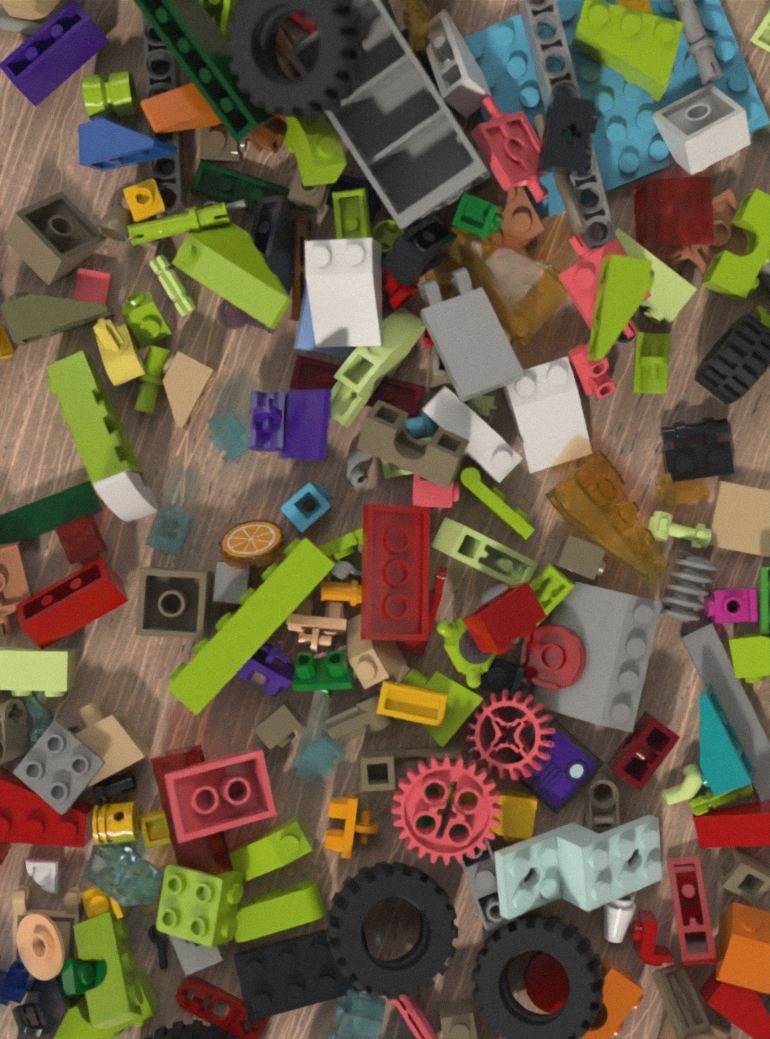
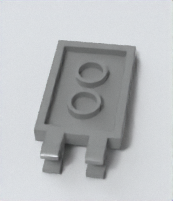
[420,267,525,403]

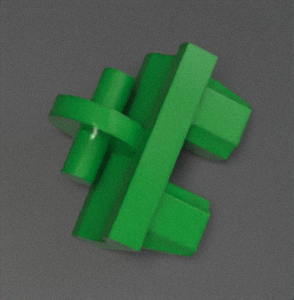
[292,650,354,698]

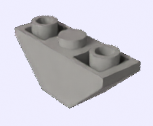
[456,830,517,931]

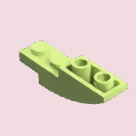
[330,306,426,429]

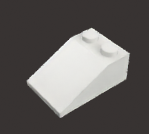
[305,238,383,348]
[502,356,592,474]

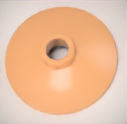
[17,913,65,980]

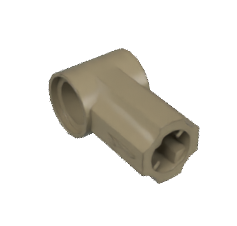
[324,691,395,746]

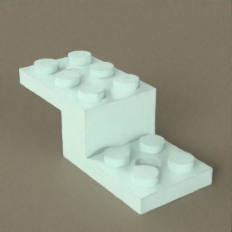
[494,814,663,920]

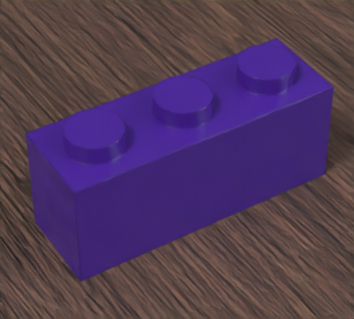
[0,0,109,107]

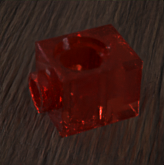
[55,515,108,567]

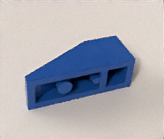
[78,116,177,171]

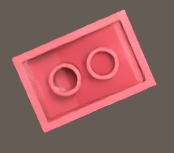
[164,748,277,843]

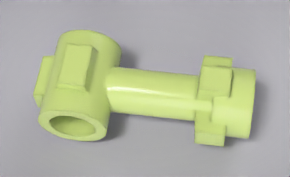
[647,511,712,549]

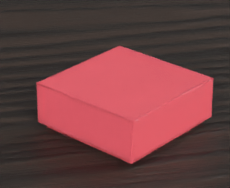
[73,268,113,306]

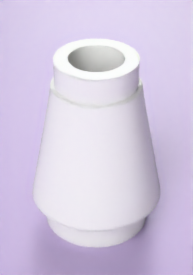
[603,894,636,943]

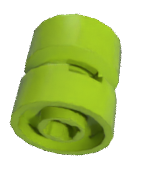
[82,71,138,120]

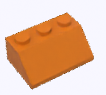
[716,902,770,994]

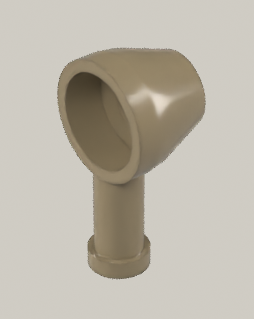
[97,206,162,254]

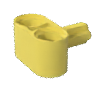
[94,318,146,386]

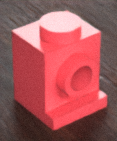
[412,474,460,508]

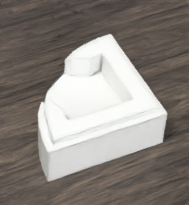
[26,857,61,894]

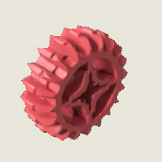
[466,690,556,781]

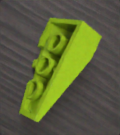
[172,221,292,330]

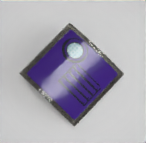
[512,718,604,814]

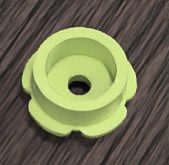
[466,395,497,416]

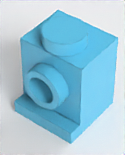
[280,482,333,533]

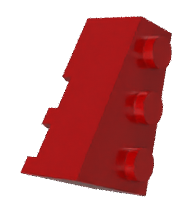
[0,766,95,848]

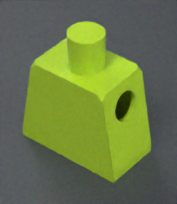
[400,667,483,747]

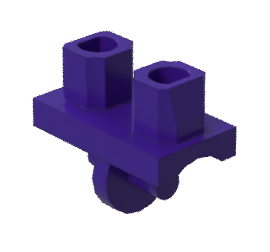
[249,391,285,452]
[235,638,295,697]

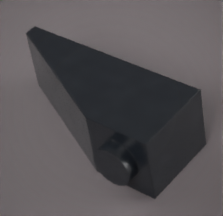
[250,195,294,295]

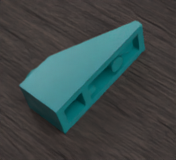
[699,683,756,796]

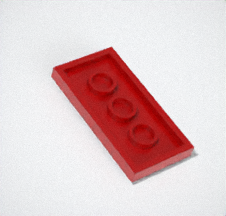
[361,504,430,641]

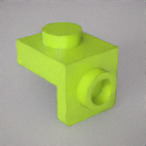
[122,291,172,349]

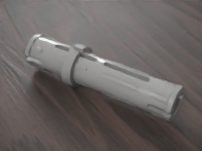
[671,0,723,85]

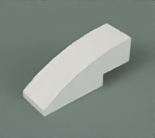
[93,471,159,522]

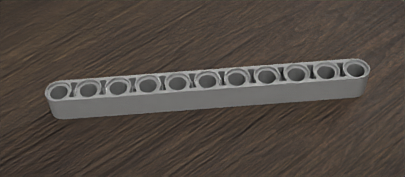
[518,0,639,345]

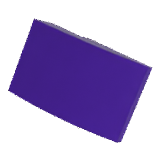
[278,389,332,462]

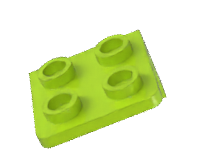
[156,864,243,948]

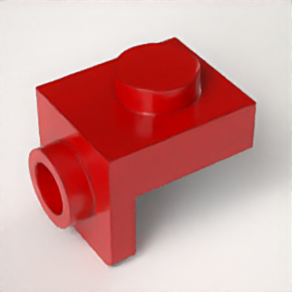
[631,910,673,966]

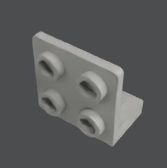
[13,718,105,814]

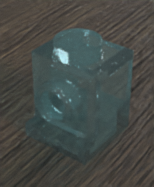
[207,410,250,464]
[145,503,194,556]
[293,730,346,783]

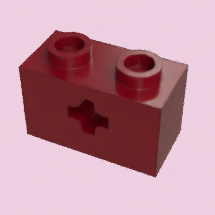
[607,711,680,791]

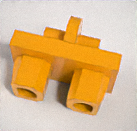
[324,792,379,859]

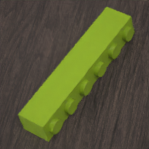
[167,537,337,716]

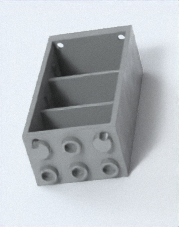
[287,0,491,232]

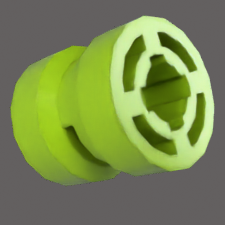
[372,220,405,259]

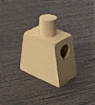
[74,701,151,787]

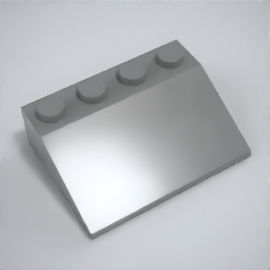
[532,581,662,733]

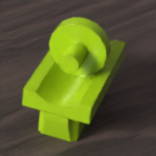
[631,332,670,395]

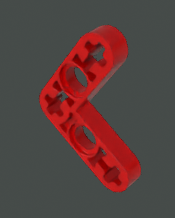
[176,976,271,1039]

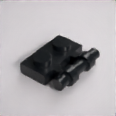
[660,417,734,483]

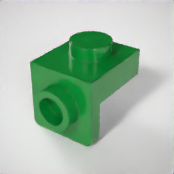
[452,192,504,239]

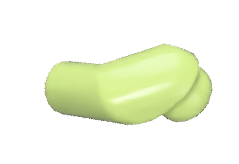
[662,763,703,806]

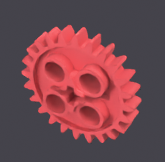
[391,753,502,865]

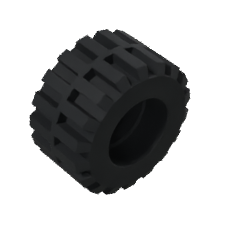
[694,313,770,405]

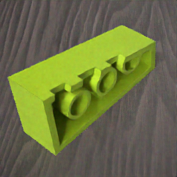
[46,350,144,487]

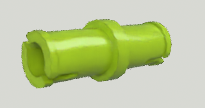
[134,345,170,414]

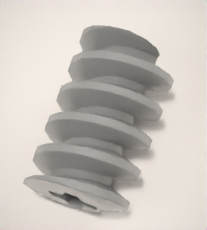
[660,550,718,623]

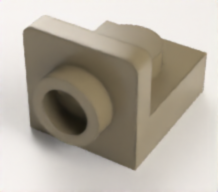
[200,126,247,163]

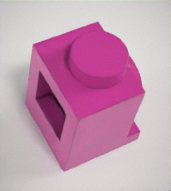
[704,587,758,624]

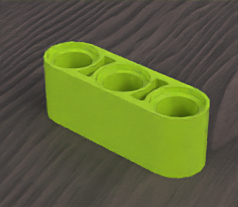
[234,880,327,942]

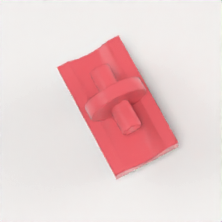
[568,343,615,399]

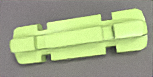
[150,254,196,316]

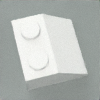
[652,83,751,176]

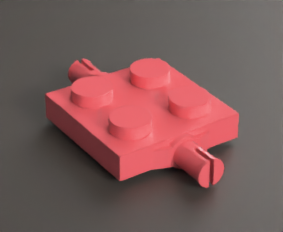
[470,95,550,203]
[557,234,652,339]

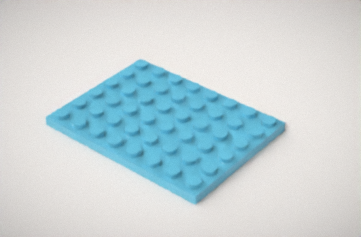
[463,0,770,221]

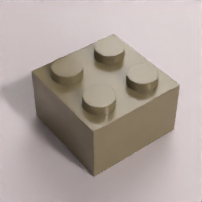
[136,567,212,640]

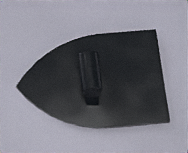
[12,975,70,1039]

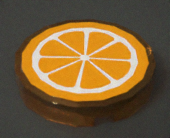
[219,520,285,569]

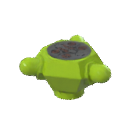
[437,619,496,688]

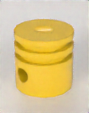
[92,801,140,845]

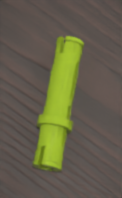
[127,202,230,246]

